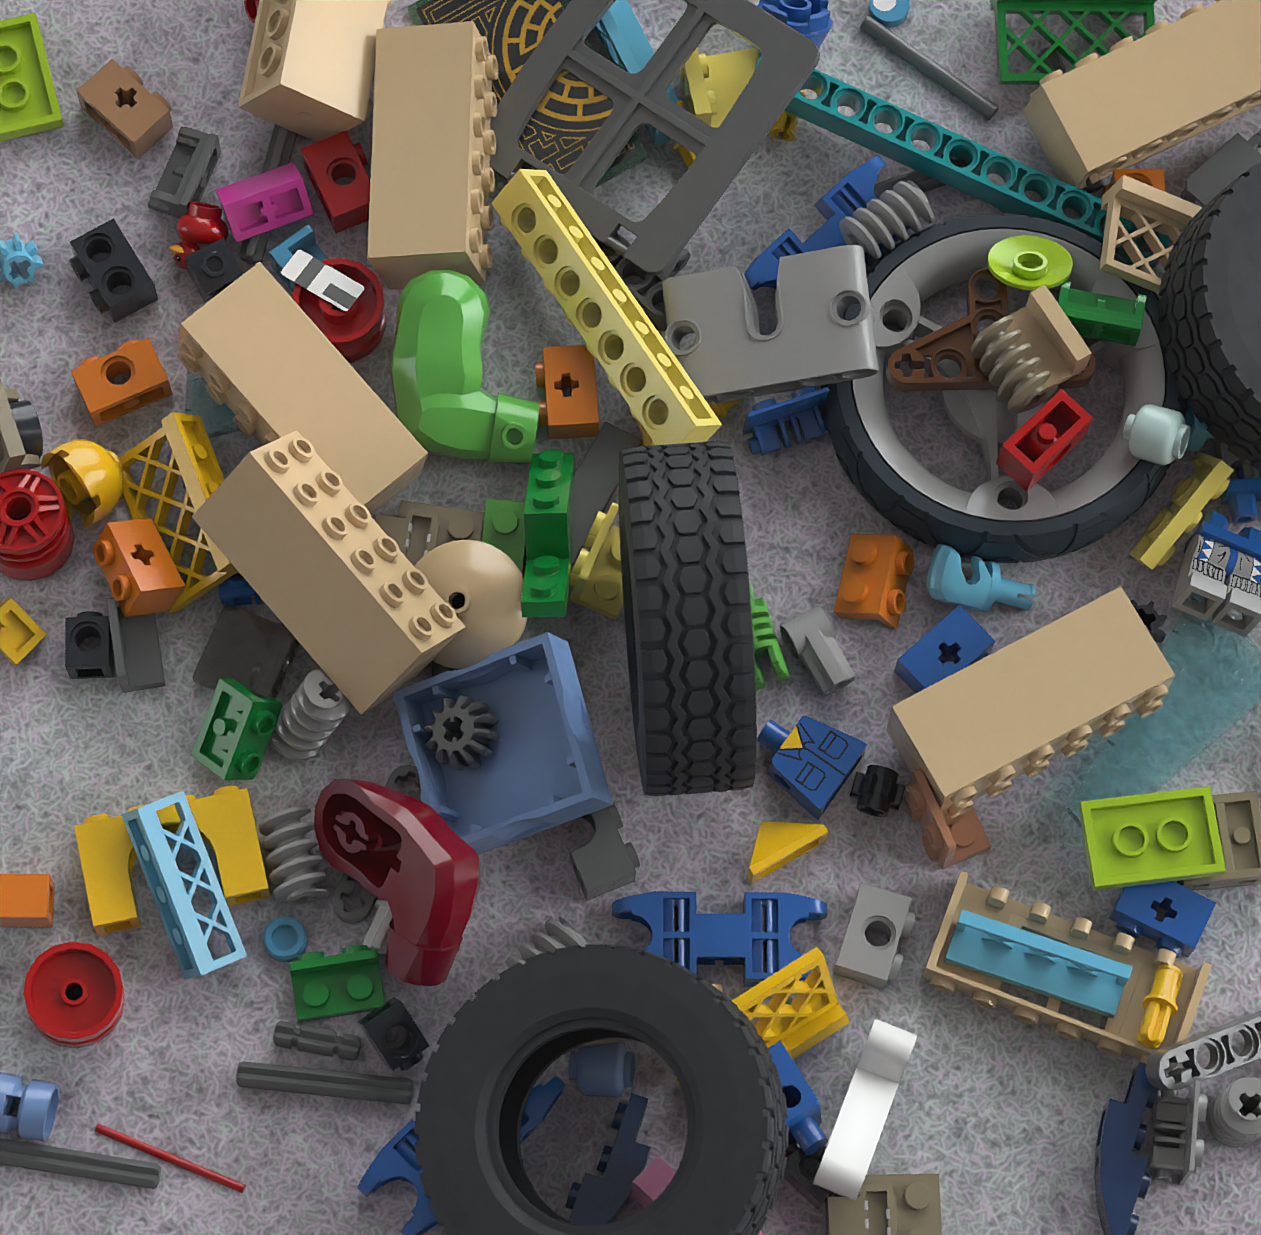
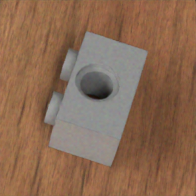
[833,882,916,989]

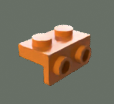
[834,534,915,629]

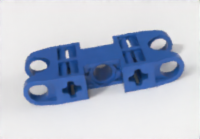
[744,155,909,332]
[612,891,828,987]
[357,1076,566,1235]

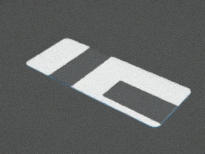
[281,250,364,311]

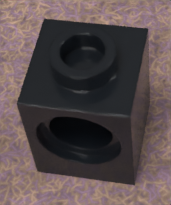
[185,238,243,302]
[65,611,114,679]
[358,997,430,1071]
[783,1140,834,1210]

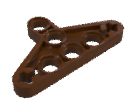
[886,268,1096,391]

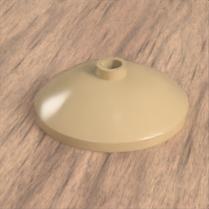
[414,540,528,669]

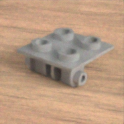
[1150,1080,1207,1185]

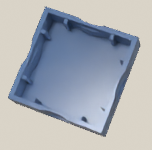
[393,632,613,855]

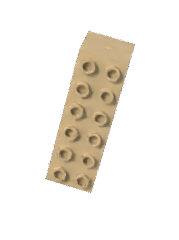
[238,0,391,142]
[1022,0,1261,190]
[367,21,498,290]
[178,262,428,515]
[192,430,466,714]
[886,586,1175,818]

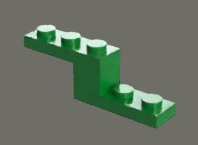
[521,449,575,617]

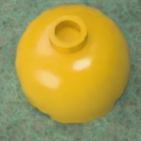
[41,439,123,527]

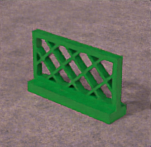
[990,0,1157,85]

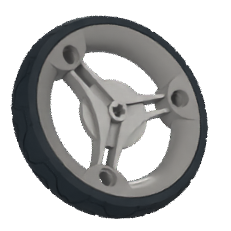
[821,214,1187,563]

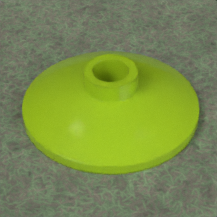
[988,235,1073,291]

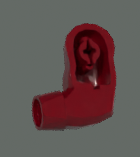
[314,779,481,986]

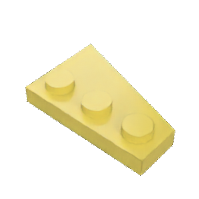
[1129,451,1234,570]

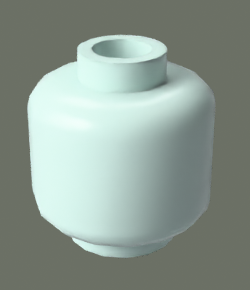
[1123,404,1190,465]

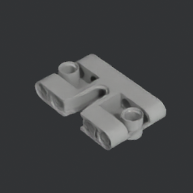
[662,245,879,405]

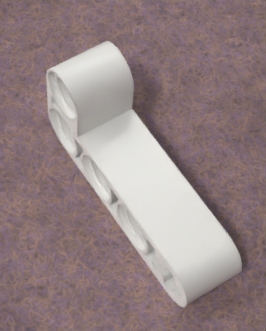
[813,1019,917,1201]

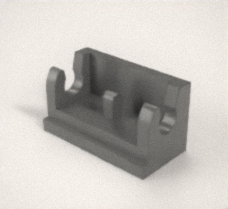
[147,126,221,218]

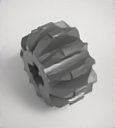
[424,695,501,770]

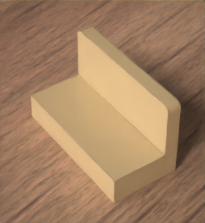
[1006,284,1092,388]

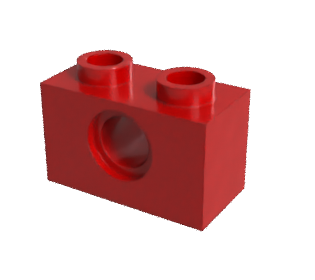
[301,130,371,234]
[996,389,1093,492]

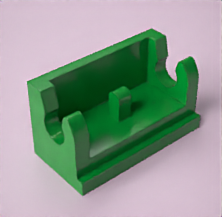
[1058,281,1147,346]

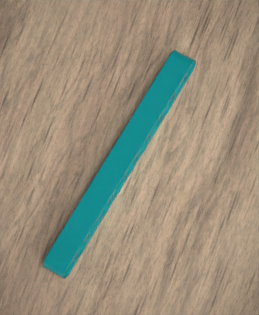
[754,56,1169,269]

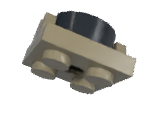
[0,379,43,473]

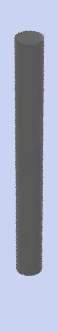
[860,15,999,120]

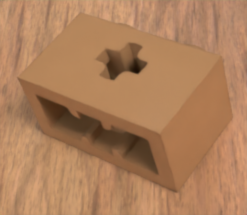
[76,59,173,159]

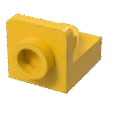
[0,598,47,665]

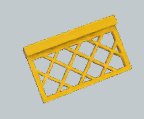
[119,412,239,613]
[675,947,850,1091]

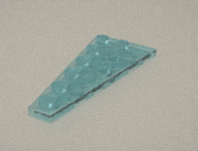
[1066,593,1261,828]

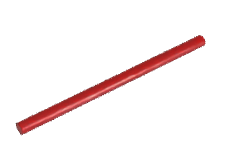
[95,1123,246,1193]

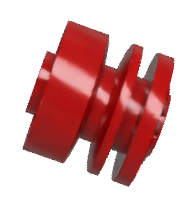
[0,469,75,581]

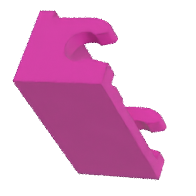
[215,162,314,242]

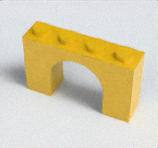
[74,785,271,936]

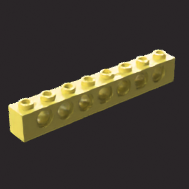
[491,169,722,445]

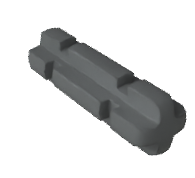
[273,1021,361,1061]

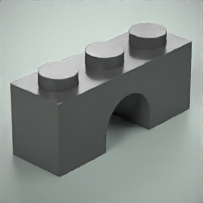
[570,803,640,901]

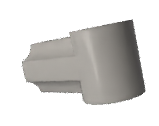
[779,606,856,697]

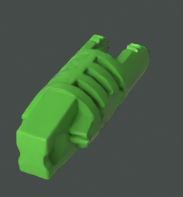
[750,585,790,691]

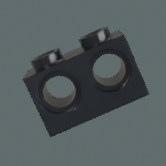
[69,218,158,323]

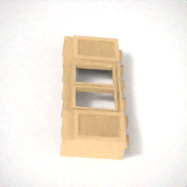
[921,871,1212,1071]

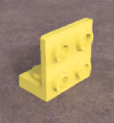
[679,48,760,128]
[569,502,623,620]

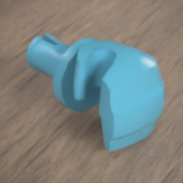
[926,544,1036,612]

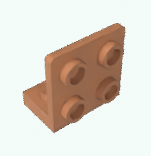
[904,768,991,870]

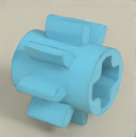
[0,234,44,289]

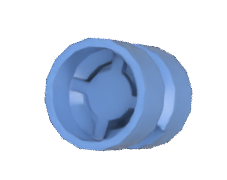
[0,1072,60,1142]

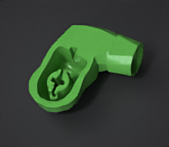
[391,270,540,464]

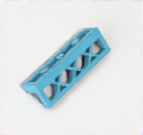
[594,0,679,147]
[121,791,247,980]
[944,909,1133,1018]

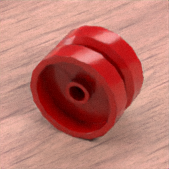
[292,258,386,363]
[23,941,125,1048]

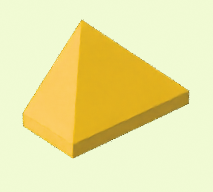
[747,821,829,885]

